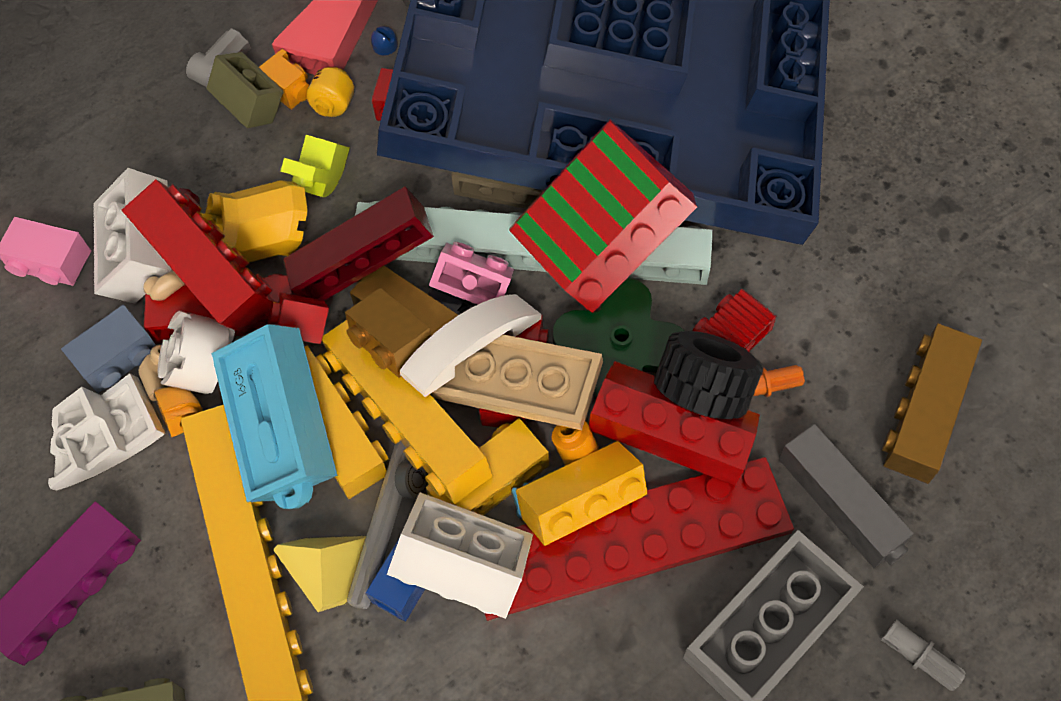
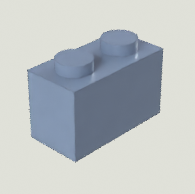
[61,305,156,394]

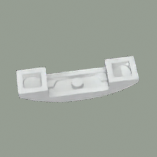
[400,294,541,397]

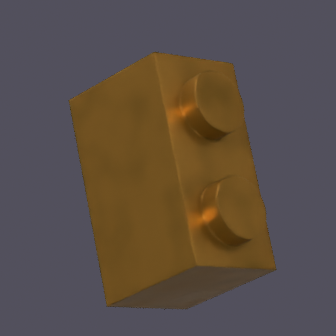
[345,287,431,378]

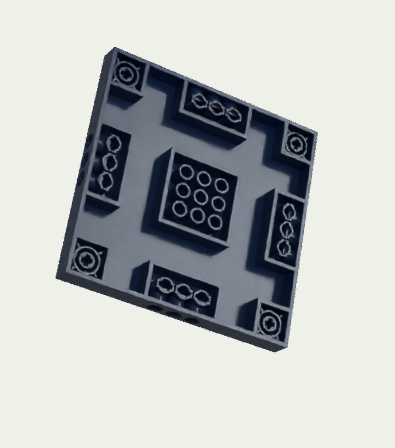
[377,0,830,245]

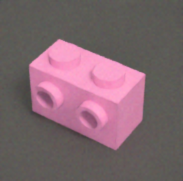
[0,217,91,286]
[429,242,514,305]

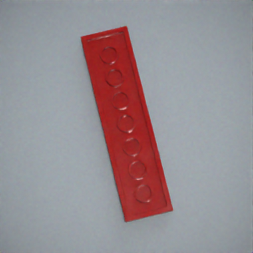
[485,457,794,621]

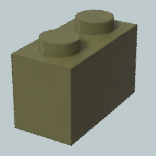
[206,52,283,129]

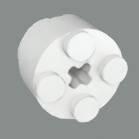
[158,311,235,394]

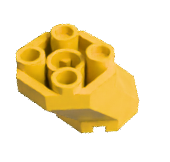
[200,180,308,262]

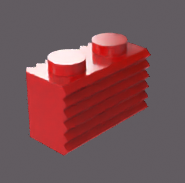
[692,289,777,352]

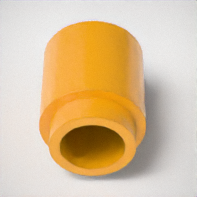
[552,421,599,465]

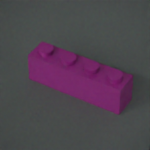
[0,501,141,666]

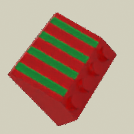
[509,119,697,313]

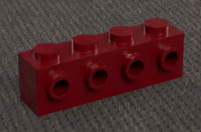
[283,186,434,301]

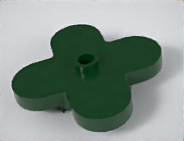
[553,278,684,399]

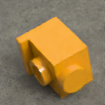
[259,49,309,110]

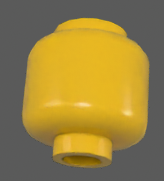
[306,67,355,117]

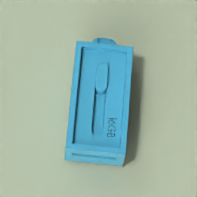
[211,324,338,509]

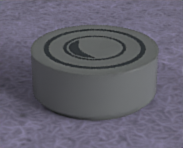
[395,459,429,498]

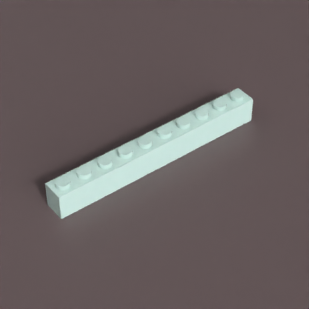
[355,201,713,285]

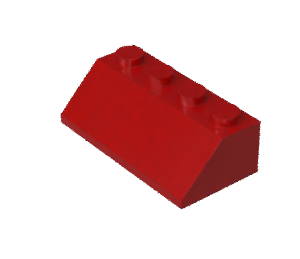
[589,361,760,486]

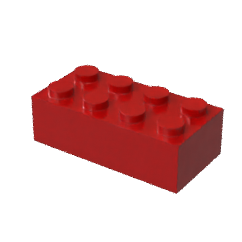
[121,179,275,334]

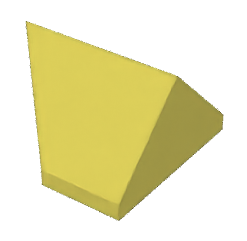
[274,536,366,612]

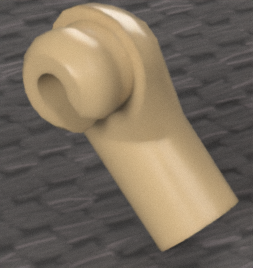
[143,270,185,301]
[139,345,165,401]

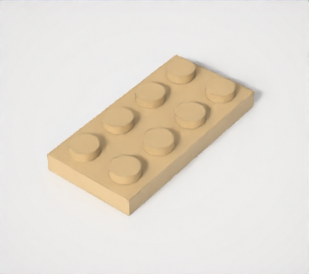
[432,335,603,430]

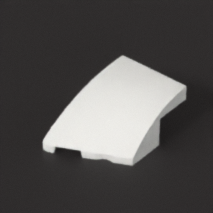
[48,373,166,491]

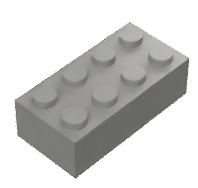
[683,530,864,701]

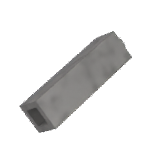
[779,424,914,568]

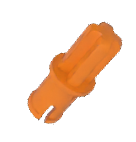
[753,365,805,397]

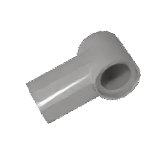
[186,28,251,88]

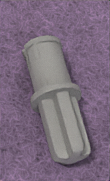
[881,619,966,691]

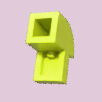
[280,135,350,197]

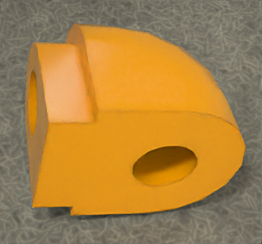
[153,386,203,438]

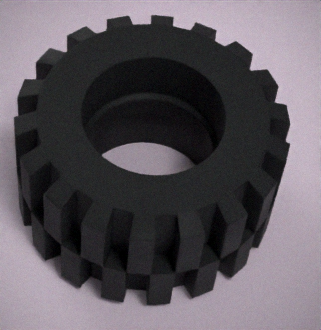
[654,331,763,419]

